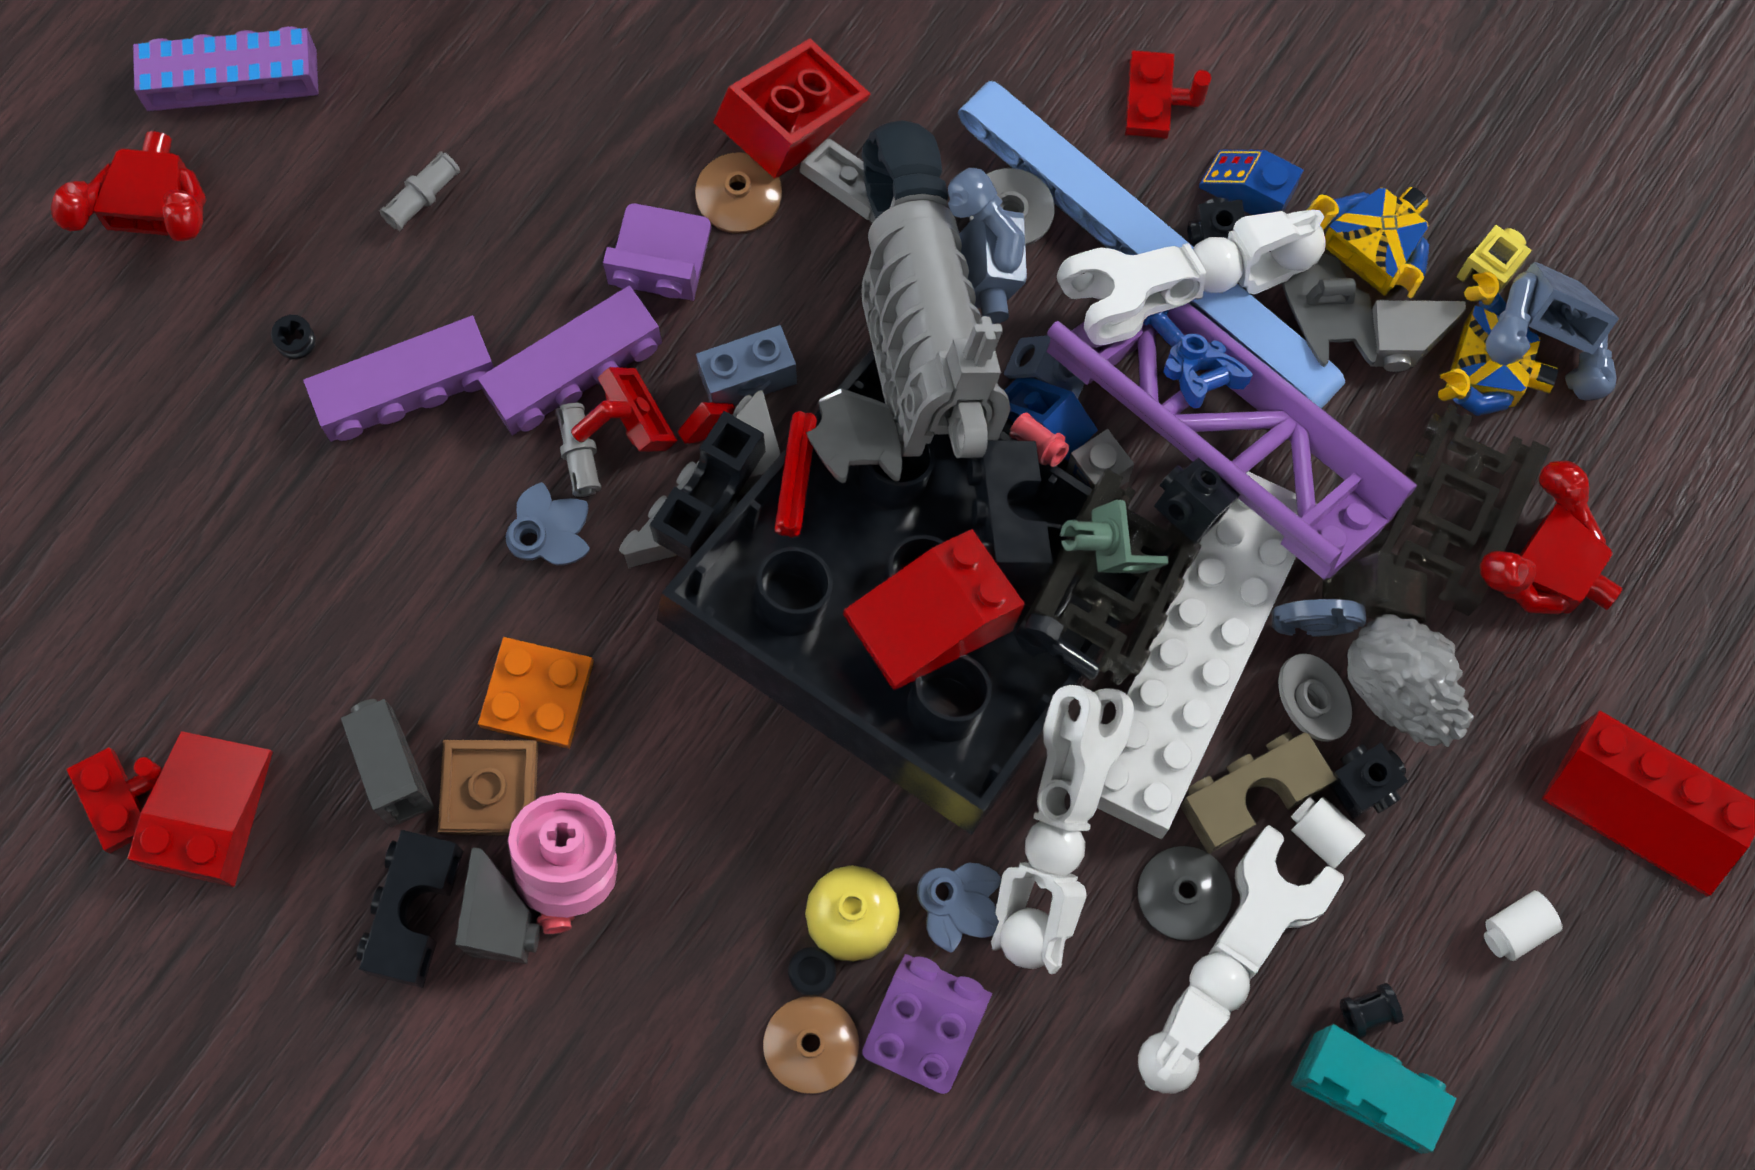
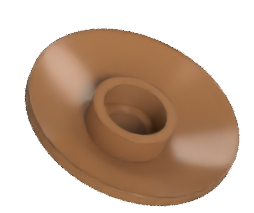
[695,152,782,234]
[763,996,859,1094]

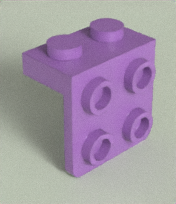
[603,203,711,301]
[862,954,992,1094]

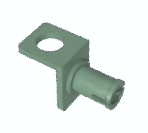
[1061,500,1168,573]

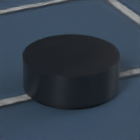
[788,947,836,996]

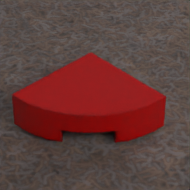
[678,402,736,444]

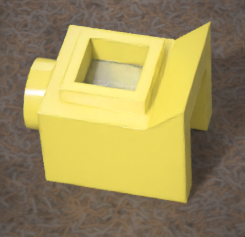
[1457,225,1532,293]

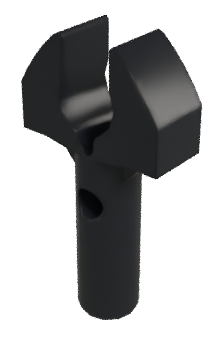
[1015,613,1100,680]

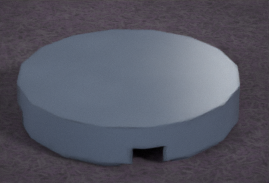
[1271,599,1366,637]

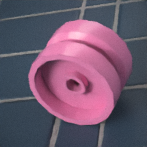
[508,793,618,918]

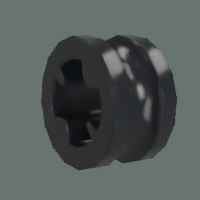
[271,314,316,360]

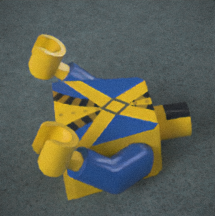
[1307,187,1430,298]
[1438,272,1558,416]

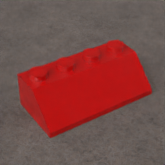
[1541,710,1755,897]

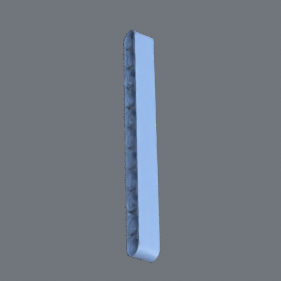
[958,81,1345,409]

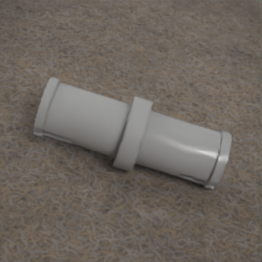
[379,151,460,231]
[555,403,601,497]

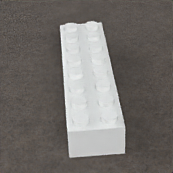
[1097,472,1317,839]

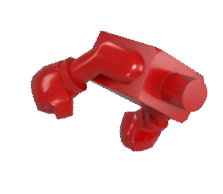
[51,131,206,242]
[1480,460,1623,615]

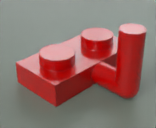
[1125,50,1211,139]
[571,367,677,452]
[66,747,163,854]

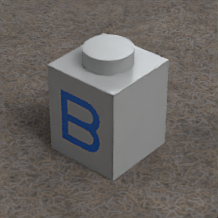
[1066,429,1134,497]

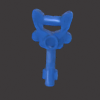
[1143,310,1253,408]

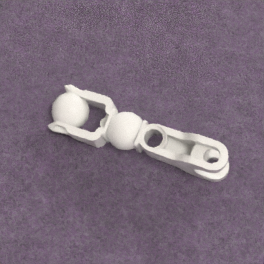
[1057,209,1326,345]
[991,685,1134,974]
[1138,825,1344,1093]

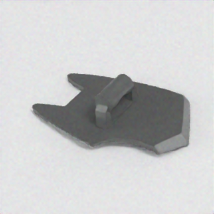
[1281,253,1377,367]
[806,388,902,483]

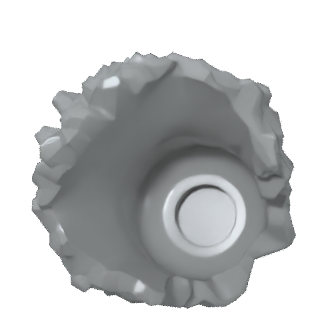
[1347,614,1474,747]

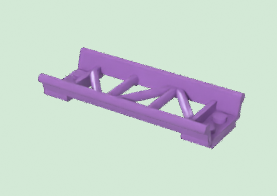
[1046,303,1417,580]

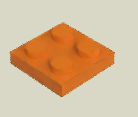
[478,637,594,749]

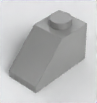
[1370,300,1466,372]

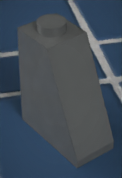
[341,699,435,827]

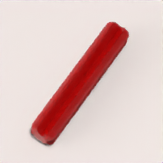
[775,411,817,538]

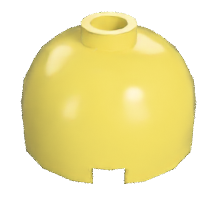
[805,865,900,961]

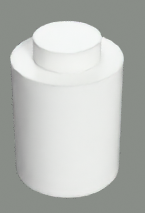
[1291,796,1365,868]
[1484,890,1562,961]

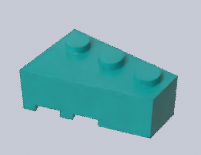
[1290,1024,1457,1154]

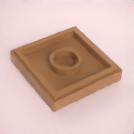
[438,740,538,835]

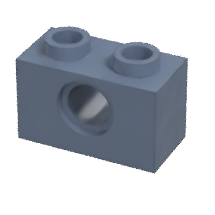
[696,325,797,405]

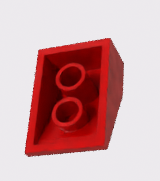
[713,39,871,179]
[843,529,1025,690]
[127,731,273,887]

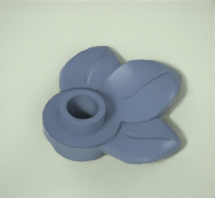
[506,482,590,565]
[917,863,1002,953]

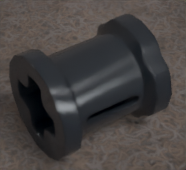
[1340,983,1403,1040]

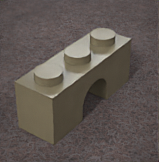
[1180,732,1337,854]

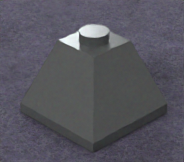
[455,848,540,964]

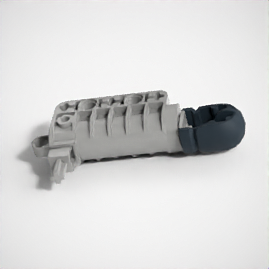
[861,120,1010,458]

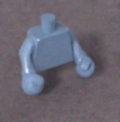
[948,168,1027,324]
[1486,262,1619,401]

